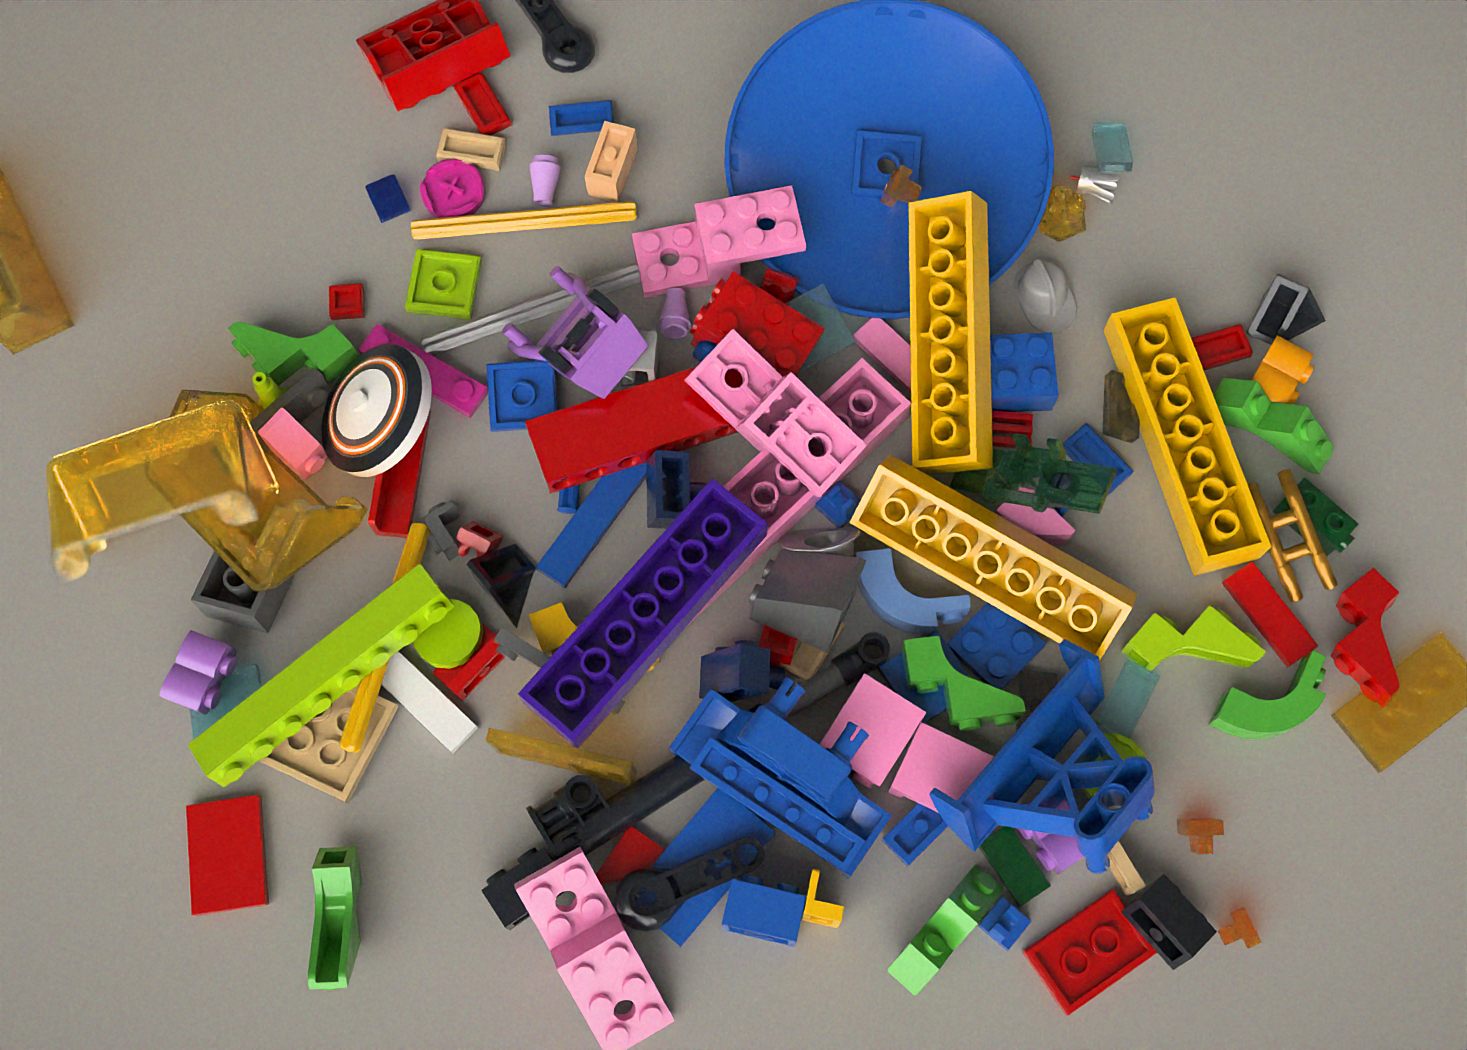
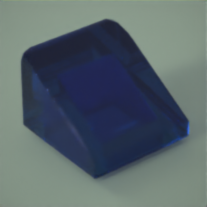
[365,174,411,223]

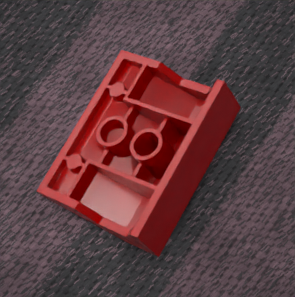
[356,0,511,111]

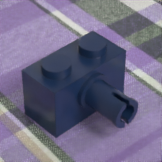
[646,450,708,529]
[699,640,785,702]

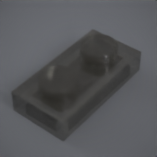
[1102,370,1140,444]

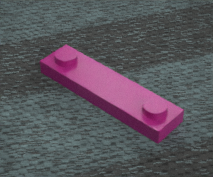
[358,324,488,419]

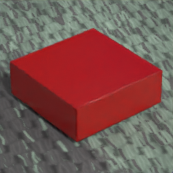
[329,283,365,320]

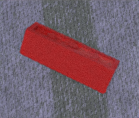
[368,409,431,538]

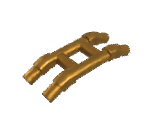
[1247,469,1338,602]

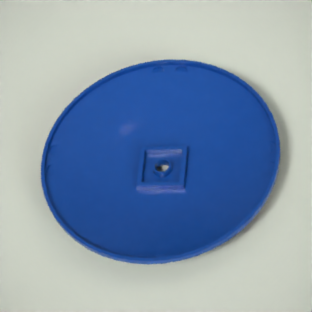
[724,0,1054,319]

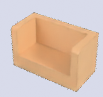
[585,121,638,203]

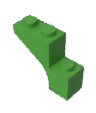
[228,322,359,386]
[1213,378,1334,474]
[901,636,1026,731]
[308,846,362,990]
[886,865,1003,996]

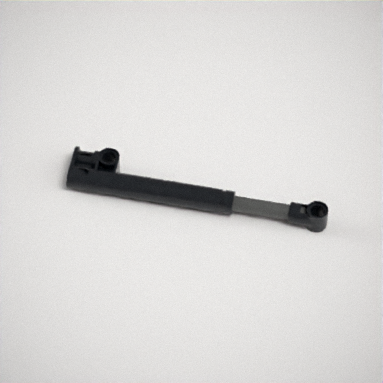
[526,632,890,860]

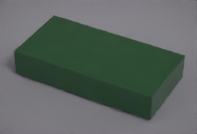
[979,826,1051,907]

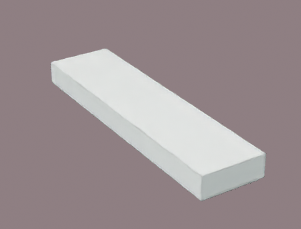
[381,651,478,754]

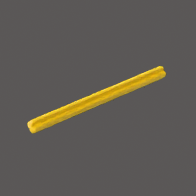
[411,201,637,239]
[339,523,431,753]

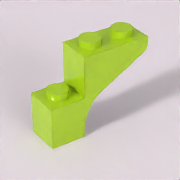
[1121,605,1266,674]

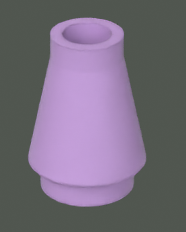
[529,155,561,206]
[658,288,691,339]

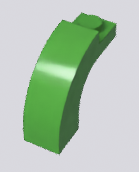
[1209,650,1326,739]

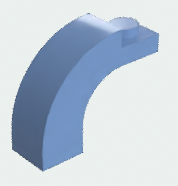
[855,548,971,635]

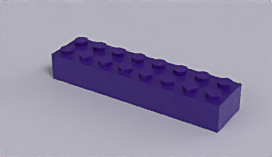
[518,478,767,750]

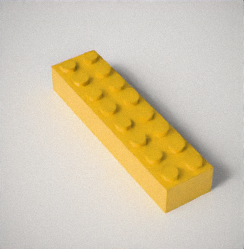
[909,191,993,475]
[1103,297,1271,576]
[850,454,1138,661]

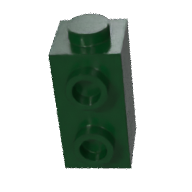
[1272,477,1359,556]

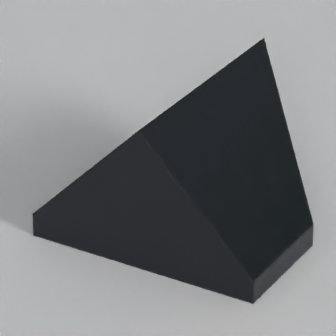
[1246,274,1326,345]
[466,543,536,629]

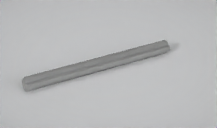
[421,263,641,355]

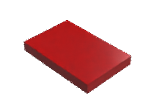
[186,795,269,916]
[1022,889,1157,1016]

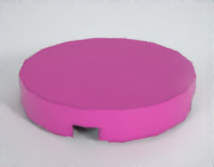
[420,159,486,218]

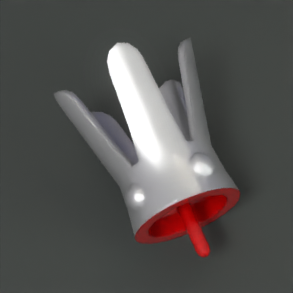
[1070,166,1121,204]

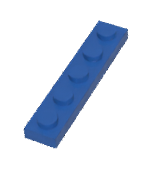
[690,737,865,873]

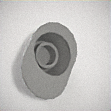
[1013,258,1077,333]
[779,527,860,557]

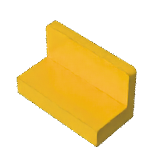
[802,869,844,928]

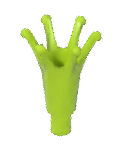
[252,372,292,410]

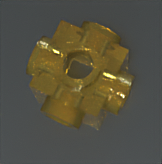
[1039,185,1086,242]

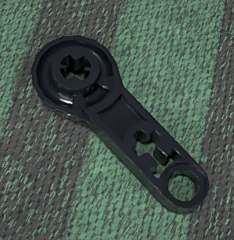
[515,0,595,73]
[614,837,765,932]

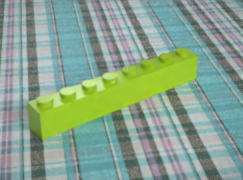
[187,563,455,787]

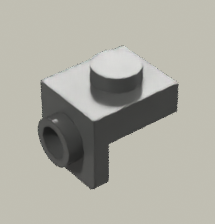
[423,500,461,561]

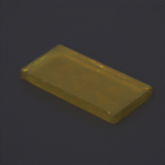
[1331,633,1467,773]
[486,728,637,785]

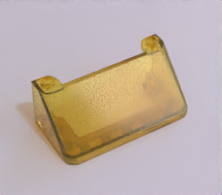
[147,389,368,591]
[46,399,280,583]

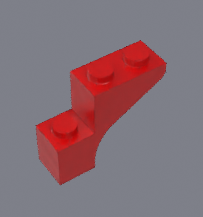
[1330,568,1400,708]

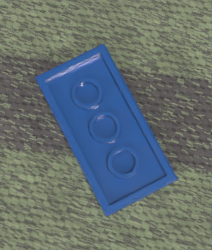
[635,788,776,947]

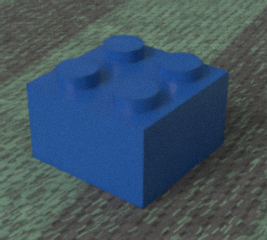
[990,332,1059,412]
[722,875,806,947]

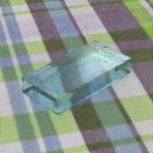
[1091,123,1133,172]
[1096,660,1160,738]

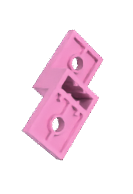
[631,185,806,298]
[684,329,867,497]
[514,847,674,1050]

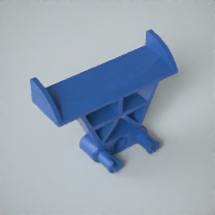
[929,639,1155,874]
[669,677,892,879]

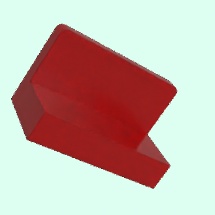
[433,623,505,701]

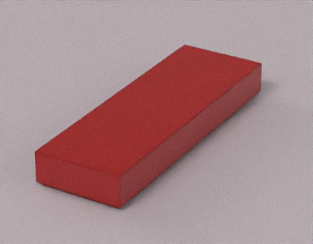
[1222,562,1318,668]

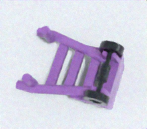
[502,266,648,399]

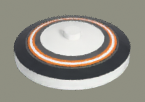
[321,344,432,477]

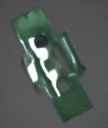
[950,433,1117,514]

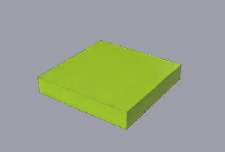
[404,249,482,320]

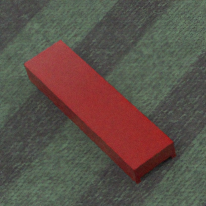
[525,367,798,494]

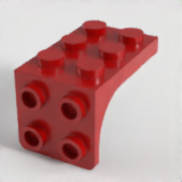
[689,271,825,377]

